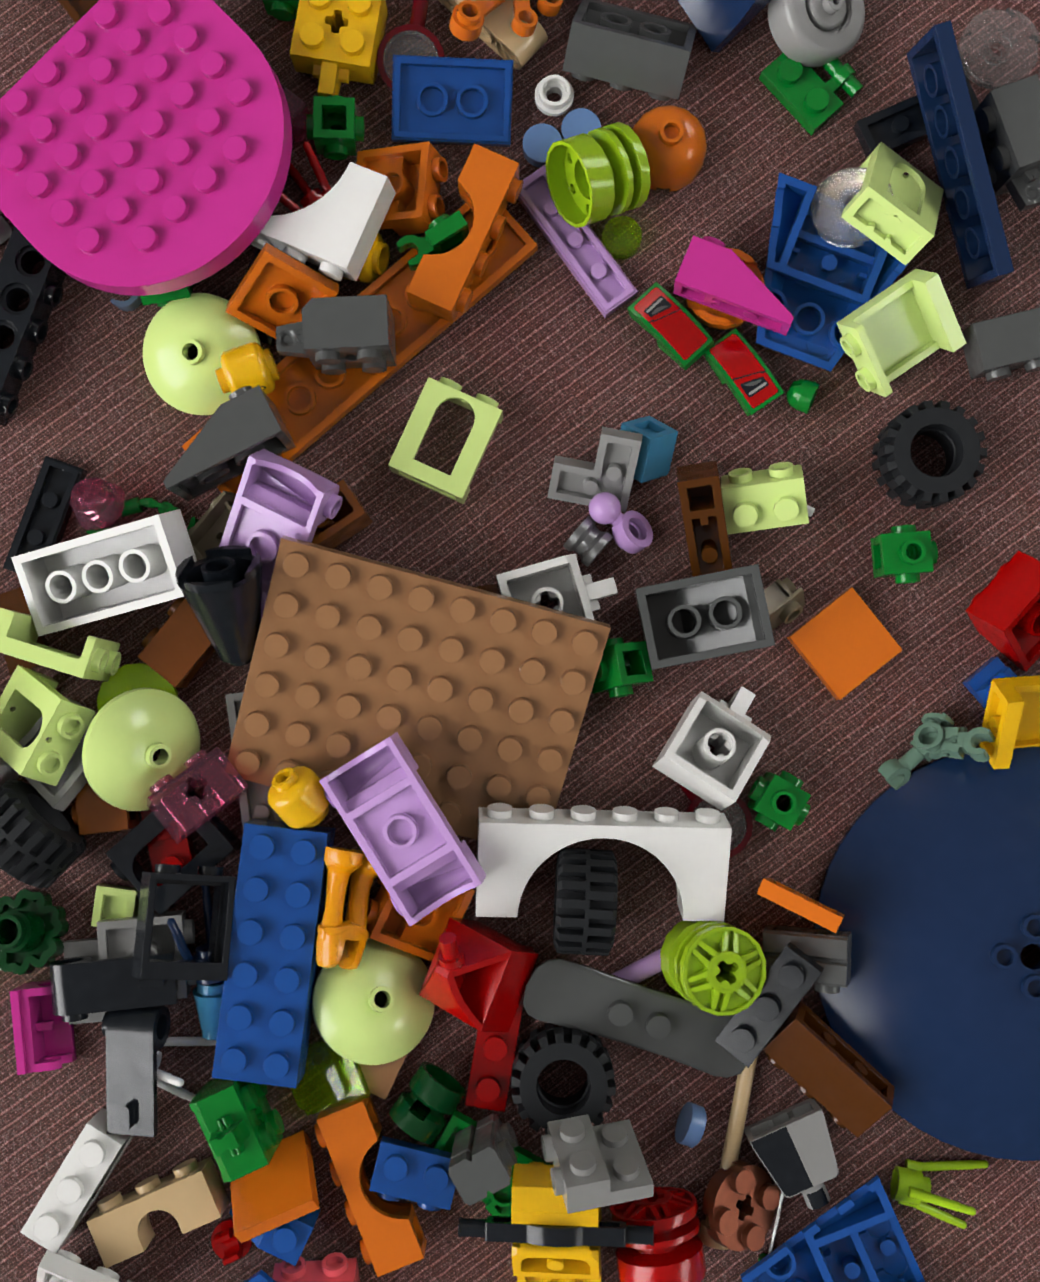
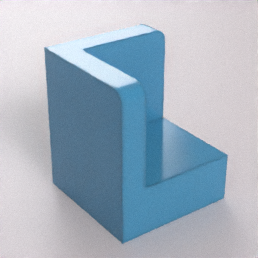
[620,416,678,483]

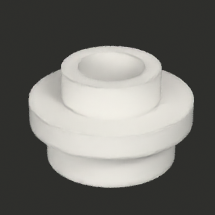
[535,74,574,116]

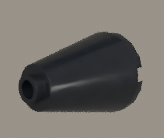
[175,545,262,666]

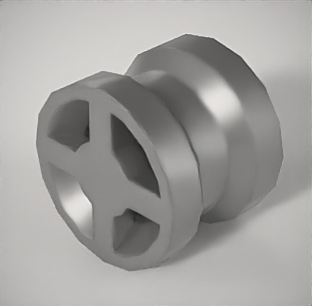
[563,516,613,567]

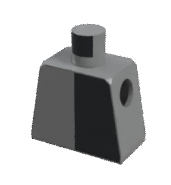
[744,1098,839,1210]

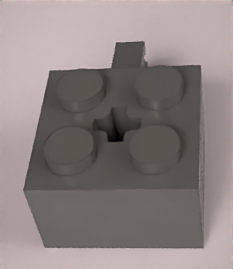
[974,74,1040,212]
[276,294,397,375]

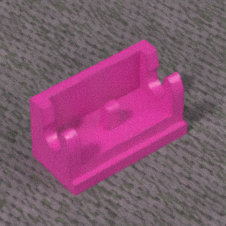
[10,980,77,1075]

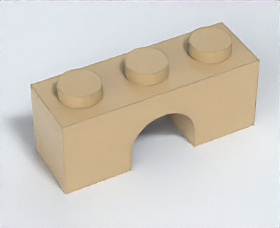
[86,1157,230,1268]

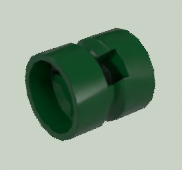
[389,1062,466,1144]

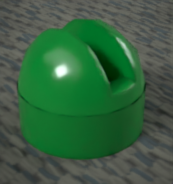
[786,379,820,414]

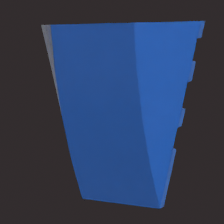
[755,172,908,372]
[741,1175,925,1282]

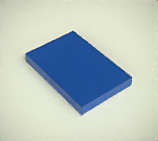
[391,55,513,147]

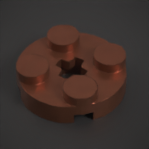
[702,1160,781,1252]

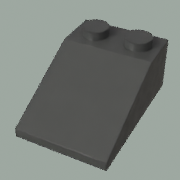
[163,385,296,501]
[634,564,775,670]

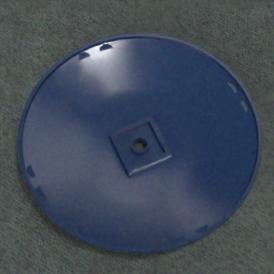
[813,746,1040,1161]

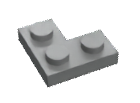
[547,427,643,513]

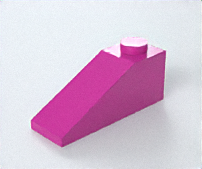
[673,235,794,336]

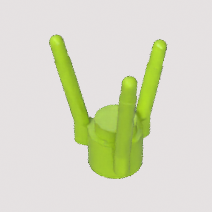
[890,1159,989,1229]

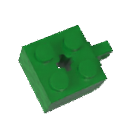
[189,1078,285,1183]

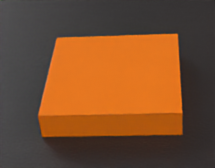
[226,242,339,339]
[786,587,902,700]
[756,878,845,933]
[230,1130,320,1243]

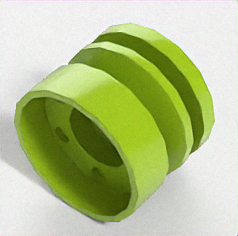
[545,122,651,228]
[660,921,766,1016]

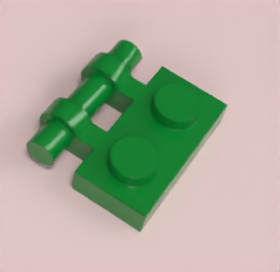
[759,53,864,136]

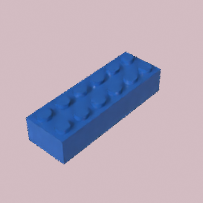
[212,818,336,1089]

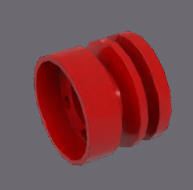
[609,1186,707,1282]

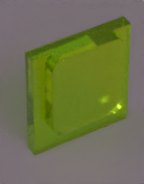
[291,1040,371,1116]

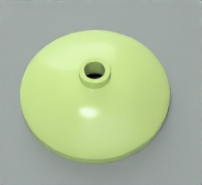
[143,293,261,416]
[82,688,201,811]
[312,937,435,1065]

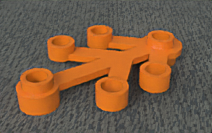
[449,0,563,42]

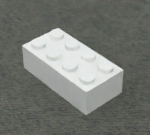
[11,509,197,637]

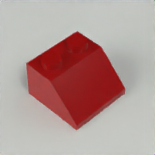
[965,550,1040,672]

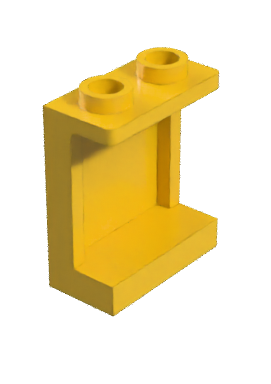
[978,675,1040,770]

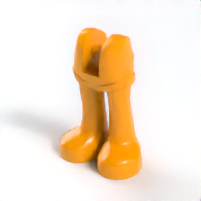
[315,846,378,970]

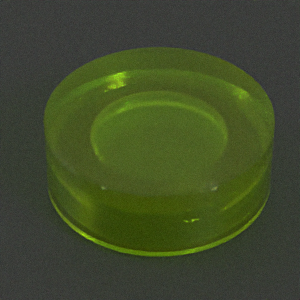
[601,216,642,259]

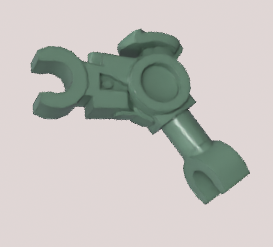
[878,713,995,790]

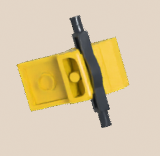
[458,1162,654,1282]

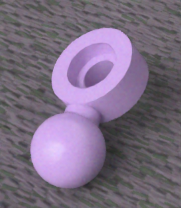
[589,492,653,554]

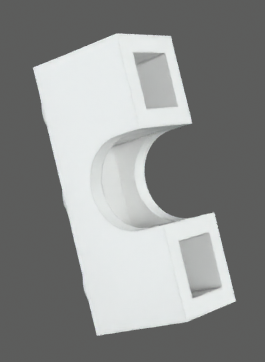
[20,1108,131,1253]

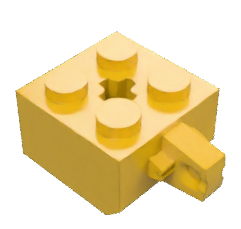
[289,0,388,97]

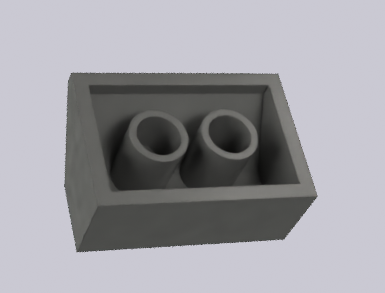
[562,0,697,101]

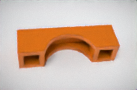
[406,143,524,323]
[314,1090,427,1277]

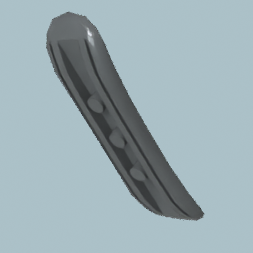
[523,958,746,1078]

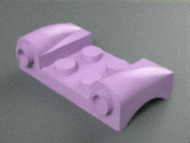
[219,449,343,619]
[319,732,486,926]

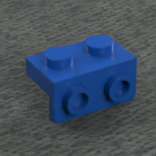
[369,1136,455,1211]

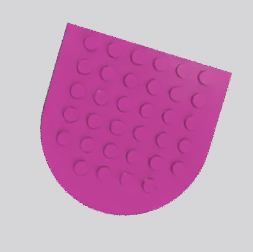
[0,0,292,296]

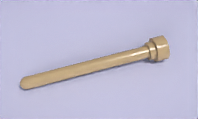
[698,1056,758,1250]

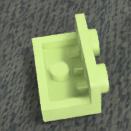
[721,462,809,535]

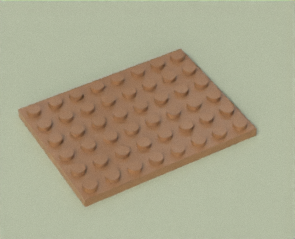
[224,536,611,840]

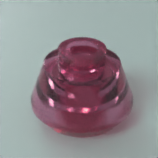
[70,477,125,530]

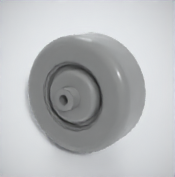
[768,0,865,67]

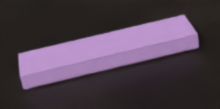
[518,164,638,318]

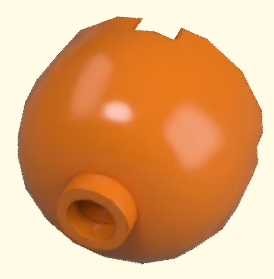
[632,105,707,192]

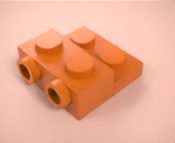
[356,141,448,236]
[366,877,475,962]

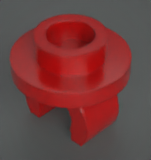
[211,1217,253,1266]

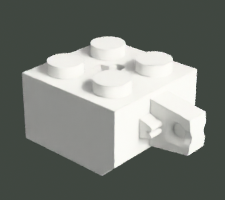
[496,553,618,620]
[652,686,771,811]

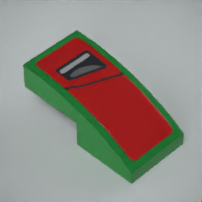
[627,282,715,371]
[703,328,785,417]

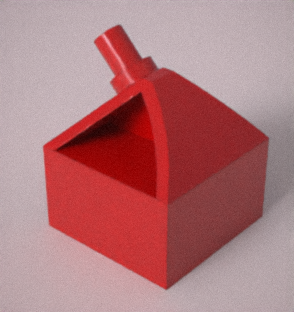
[419,917,539,1032]

